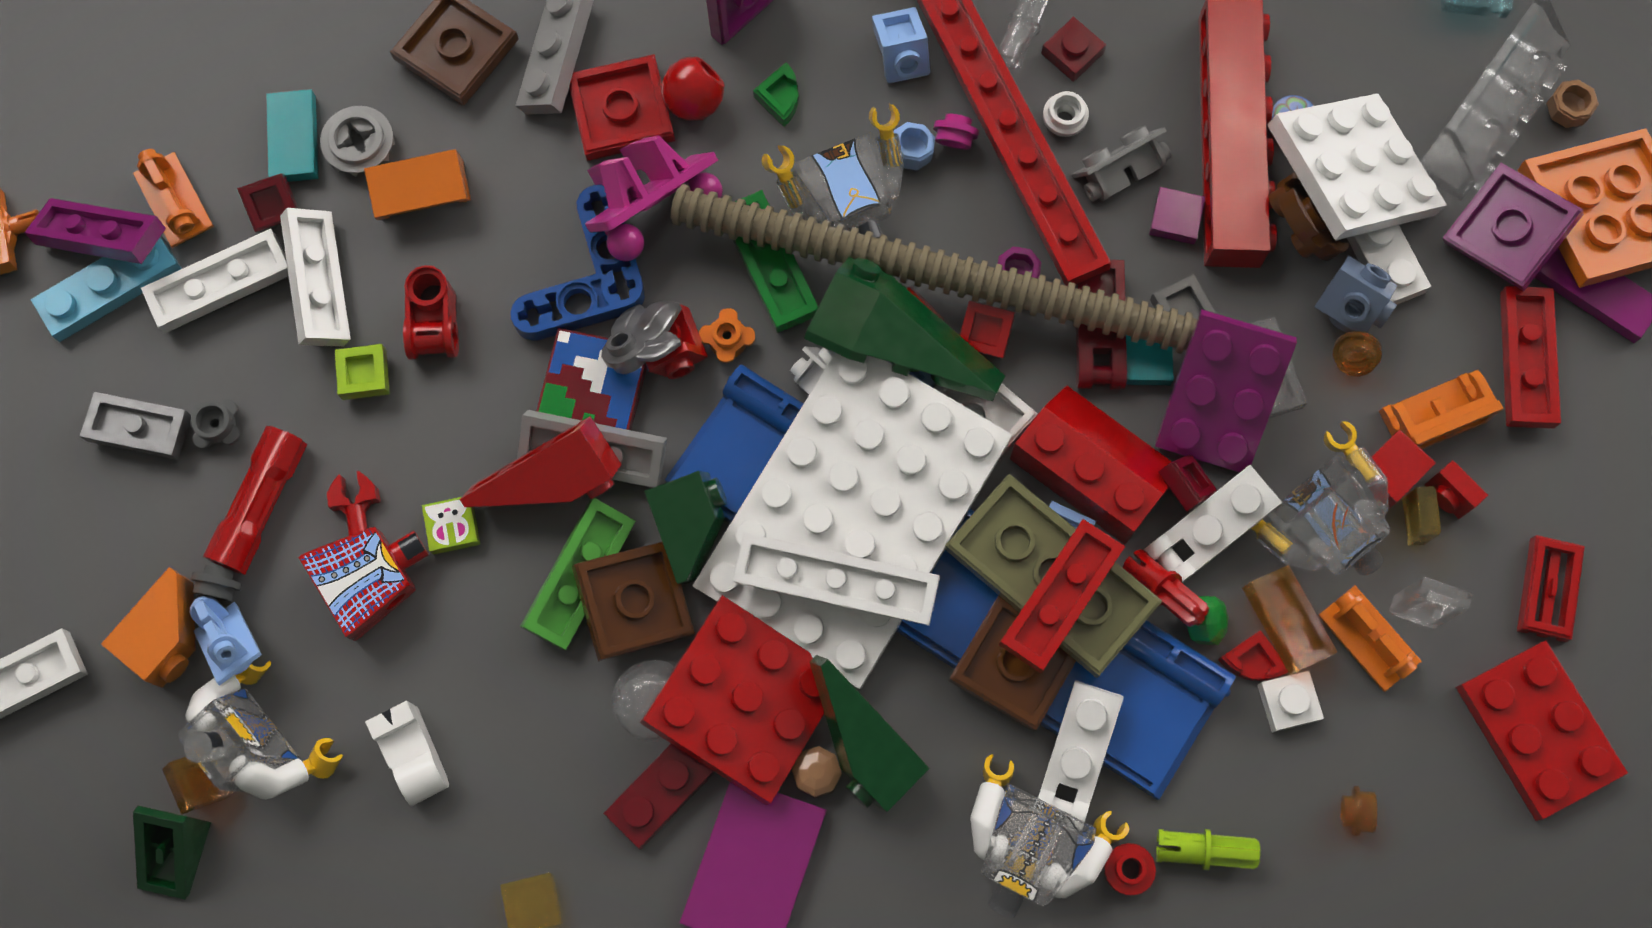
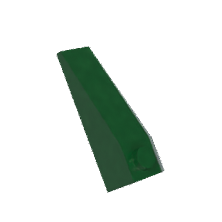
[804,257,1005,401]

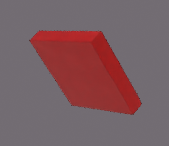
[569,54,675,161]

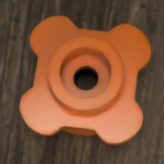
[699,308,755,363]

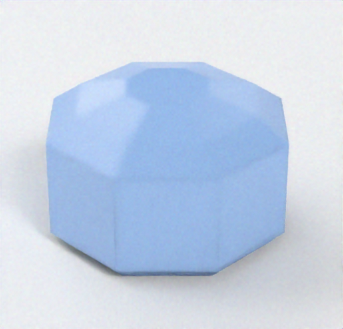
[893,122,935,170]

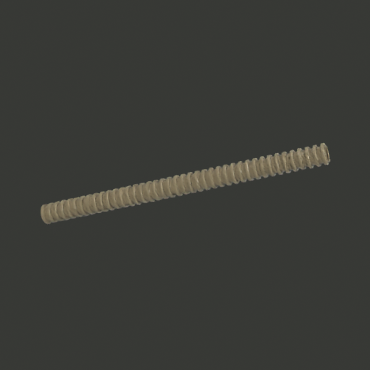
[670,184,1197,354]

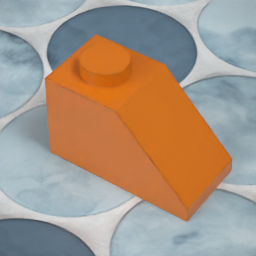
[101,567,196,688]

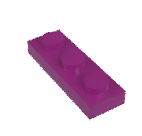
[24,198,166,264]

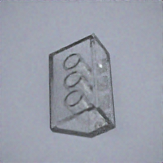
[1421,0,1571,201]

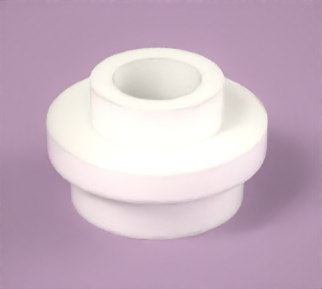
[1043,91,1089,137]

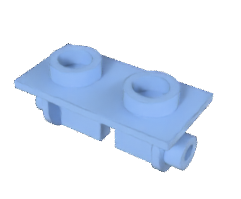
[190,595,262,686]

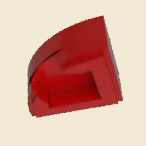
[1218,630,1291,681]

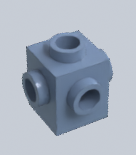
[1314,255,1397,337]

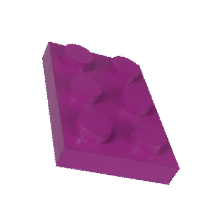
[1155,309,1297,472]

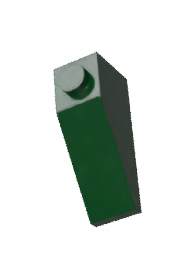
[810,655,930,812]

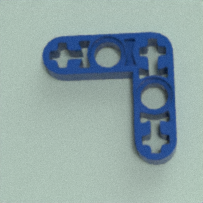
[510,185,645,341]

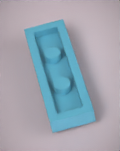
[31,235,182,342]

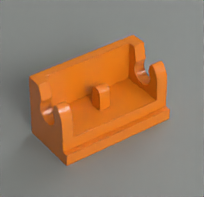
[364,149,471,220]
[1379,370,1504,449]

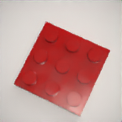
[640,595,824,805]

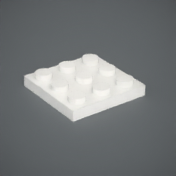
[1267,94,1447,241]

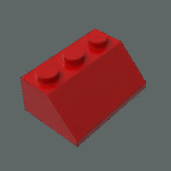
[1010,385,1172,545]

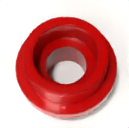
[1104,843,1156,896]

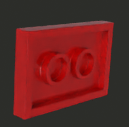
[1455,640,1628,821]

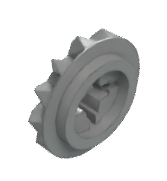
[320,106,395,177]

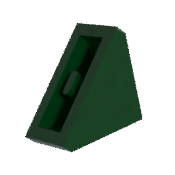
[133,806,211,900]

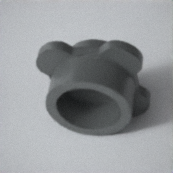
[190,399,241,449]

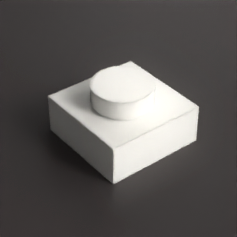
[1257,671,1324,733]

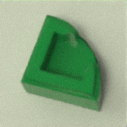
[753,62,799,127]

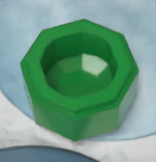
[1187,596,1229,645]

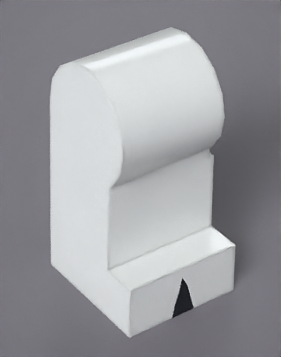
[365,700,449,806]

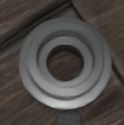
[191,565,242,602]

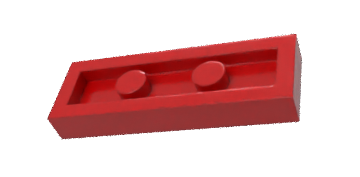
[1500,286,1561,429]
[999,519,1126,673]

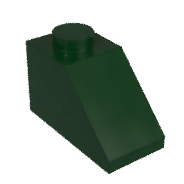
[644,471,727,584]

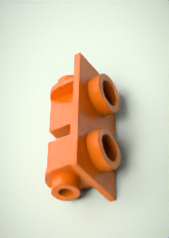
[133,149,214,248]
[1318,585,1422,692]

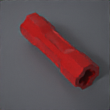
[203,426,307,575]

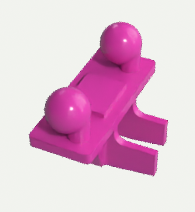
[585,135,722,261]

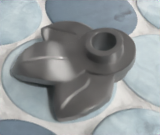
[601,301,682,374]

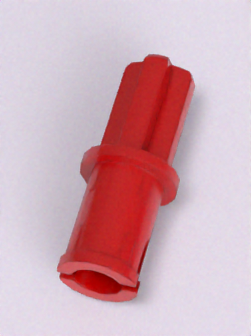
[1123,549,1209,627]

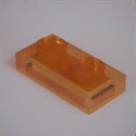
[1242,565,1338,676]

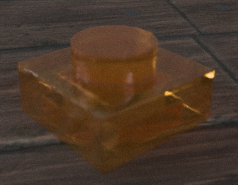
[162,748,235,815]

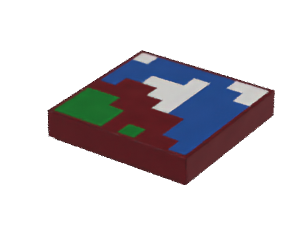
[536,328,647,430]

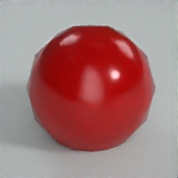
[661,57,725,121]

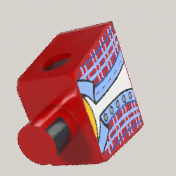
[298,527,429,641]

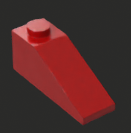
[459,416,622,507]

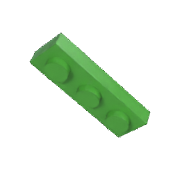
[520,498,636,650]

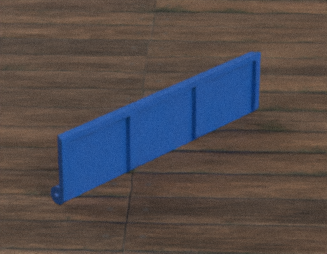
[665,364,1236,800]

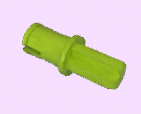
[1156,829,1261,870]

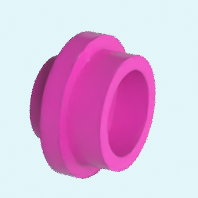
[933,114,979,150]

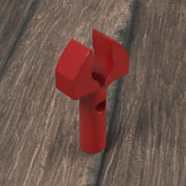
[327,471,380,535]

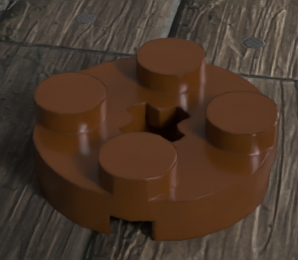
[1269,172,1349,261]

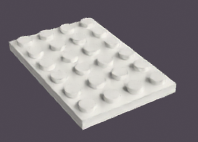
[693,353,1013,689]

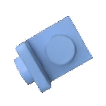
[872,7,930,83]

